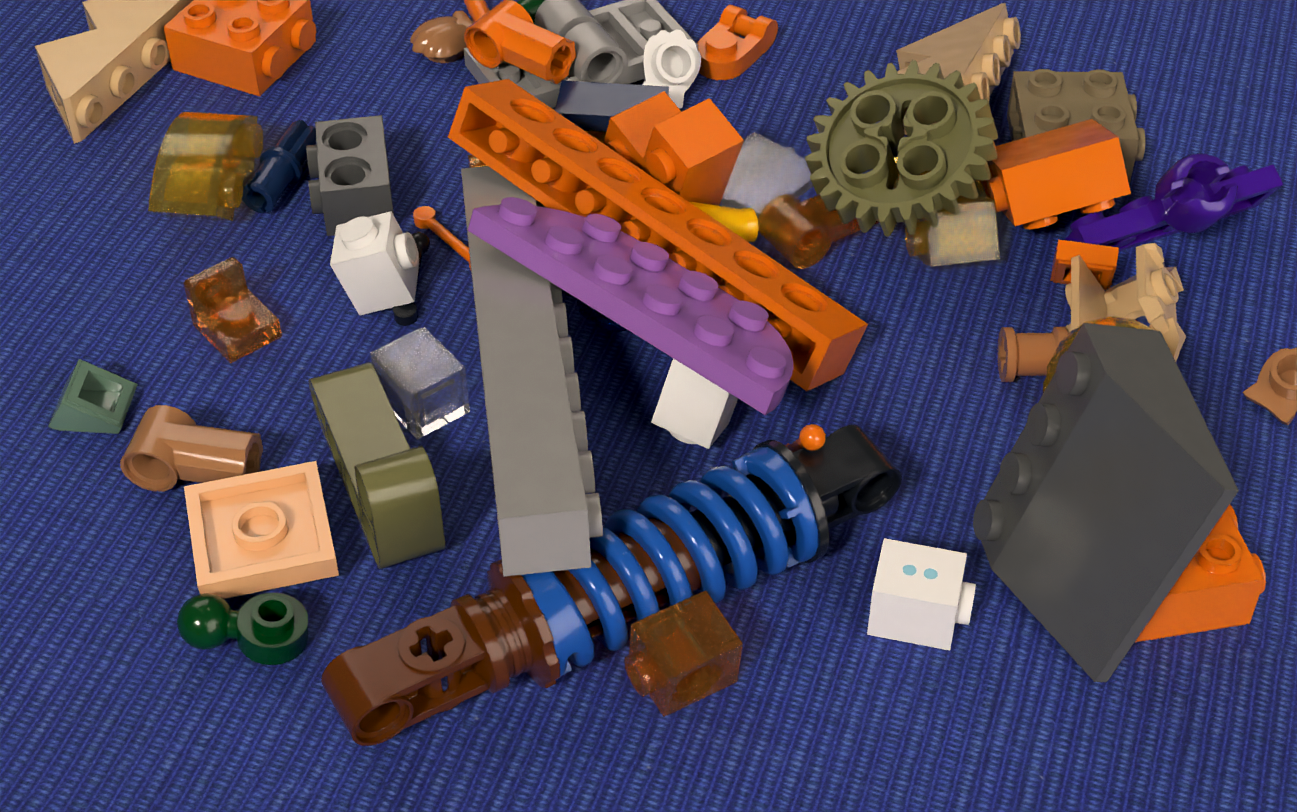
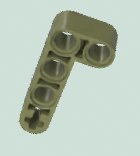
[308,362,445,569]

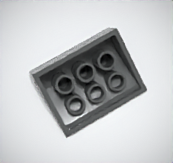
[973,323,1239,682]

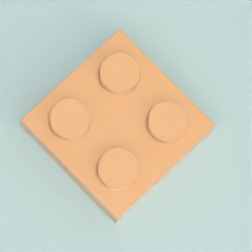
[184,461,339,599]

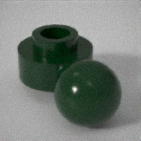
[177,593,308,665]

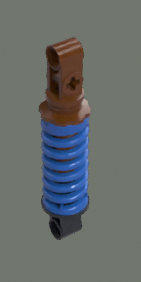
[321,425,902,746]

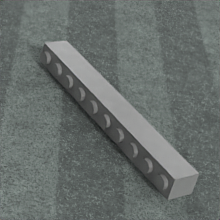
[461,166,603,577]

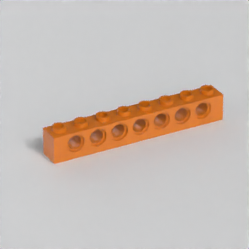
[448,79,868,391]

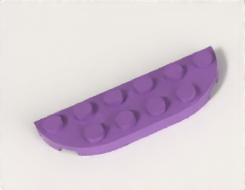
[467,197,793,415]

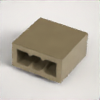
[1007,69,1145,184]

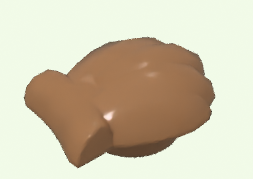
[410,10,474,63]
[1243,348,1297,425]

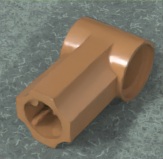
[120,405,263,491]

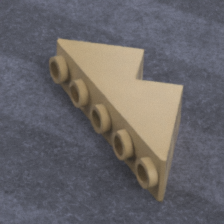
[35,0,193,144]
[896,3,1021,135]

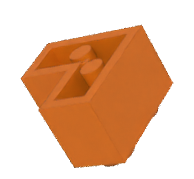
[603,91,744,205]

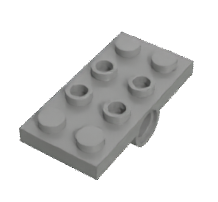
[464,0,698,108]

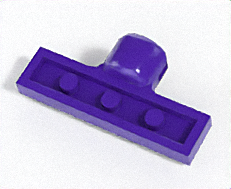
[1055,153,1283,252]

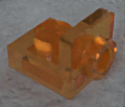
[184,257,282,364]

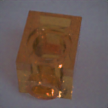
[624,590,743,717]

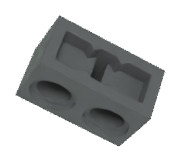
[306,115,394,236]

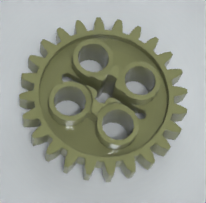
[805,60,998,236]

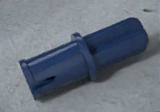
[240,120,316,214]

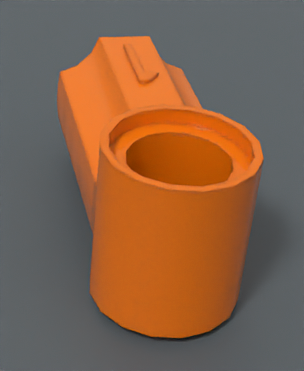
[464,0,576,84]

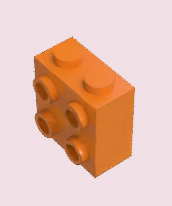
[164,0,316,97]
[979,119,1131,230]
[1135,505,1266,642]

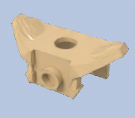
[1065,243,1186,362]

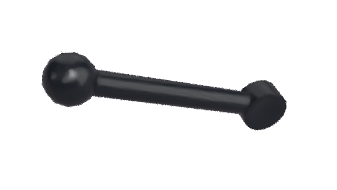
[393,232,430,326]

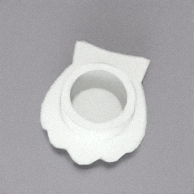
[642,30,701,108]

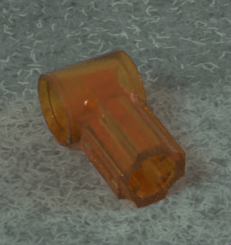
[758,194,879,269]

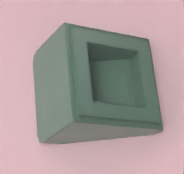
[48,359,138,434]

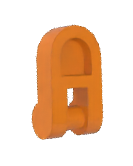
[697,4,778,80]

